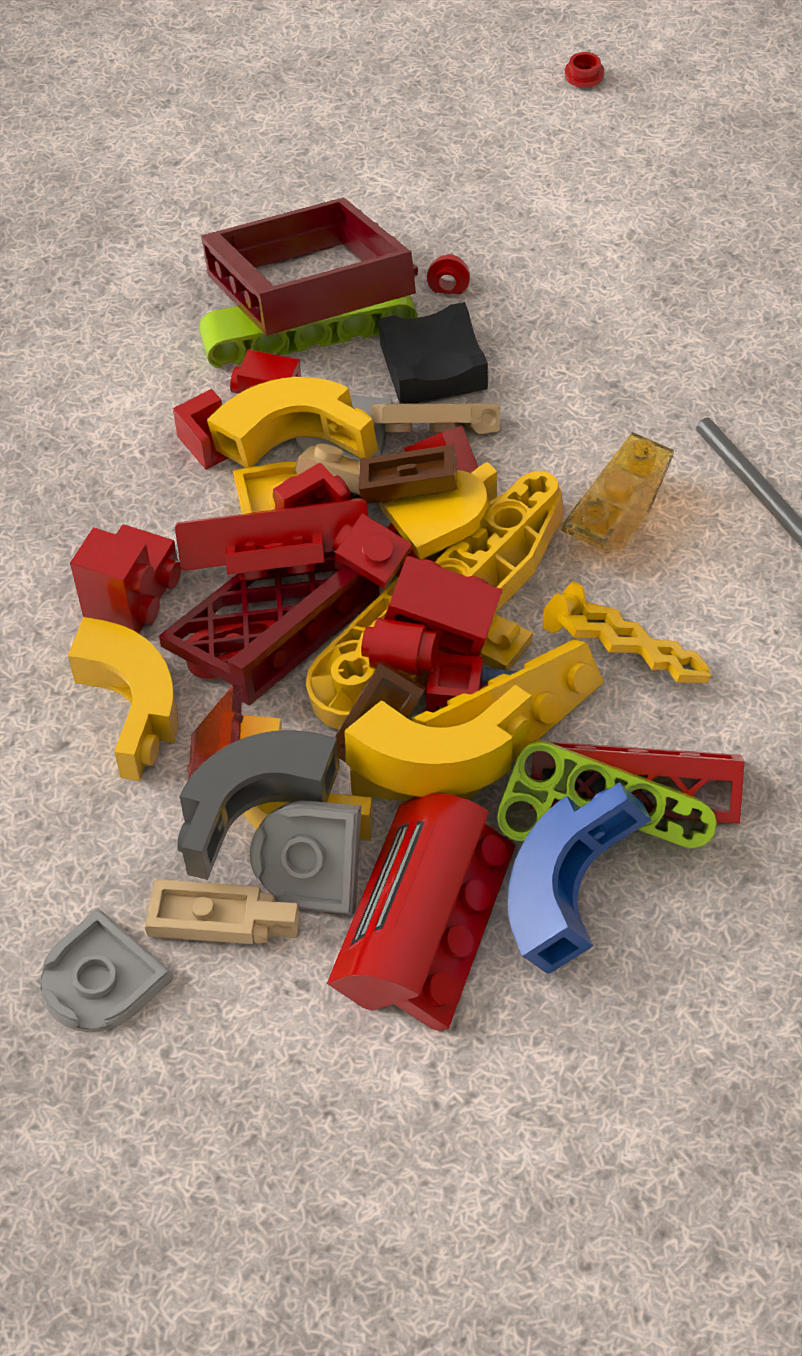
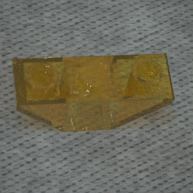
[561,432,674,550]

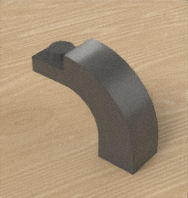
[177,730,340,880]

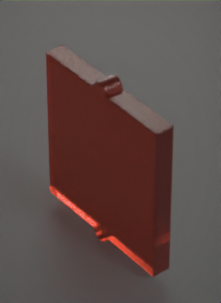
[187,684,244,780]

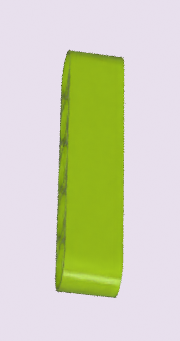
[199,295,418,368]

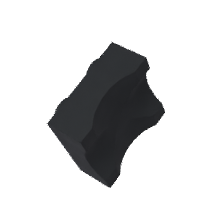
[379,302,488,404]

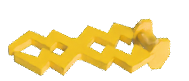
[543,581,711,683]

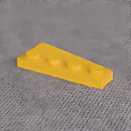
[412,639,604,800]

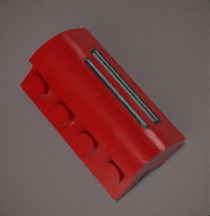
[327,793,516,1031]

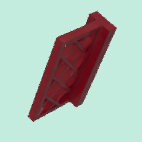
[159,552,380,706]

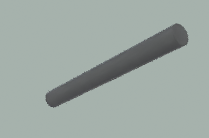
[696,417,802,547]

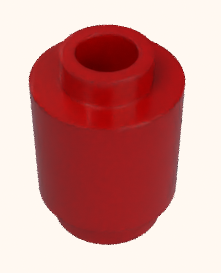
[361,618,440,676]

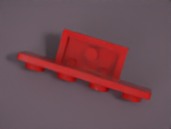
[175,498,369,580]

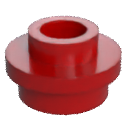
[565,52,604,88]
[427,254,470,294]

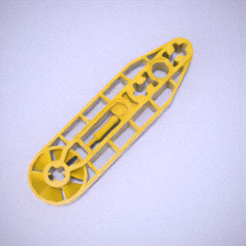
[305,471,563,729]

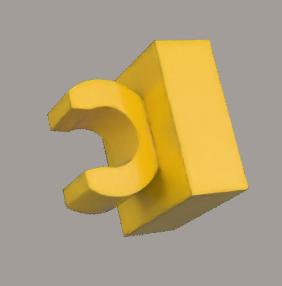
[479,612,533,670]

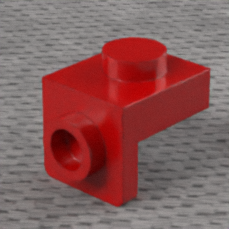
[273,462,351,509]
[332,513,412,589]

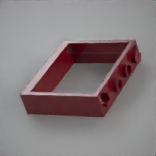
[201,197,418,336]

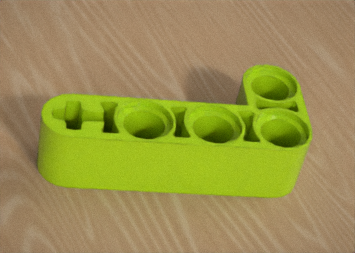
[497,740,717,848]

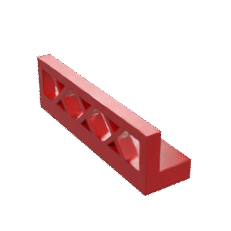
[529,741,745,824]

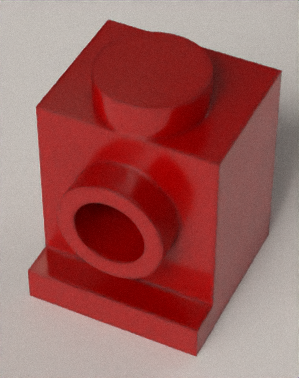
[230,349,301,394]

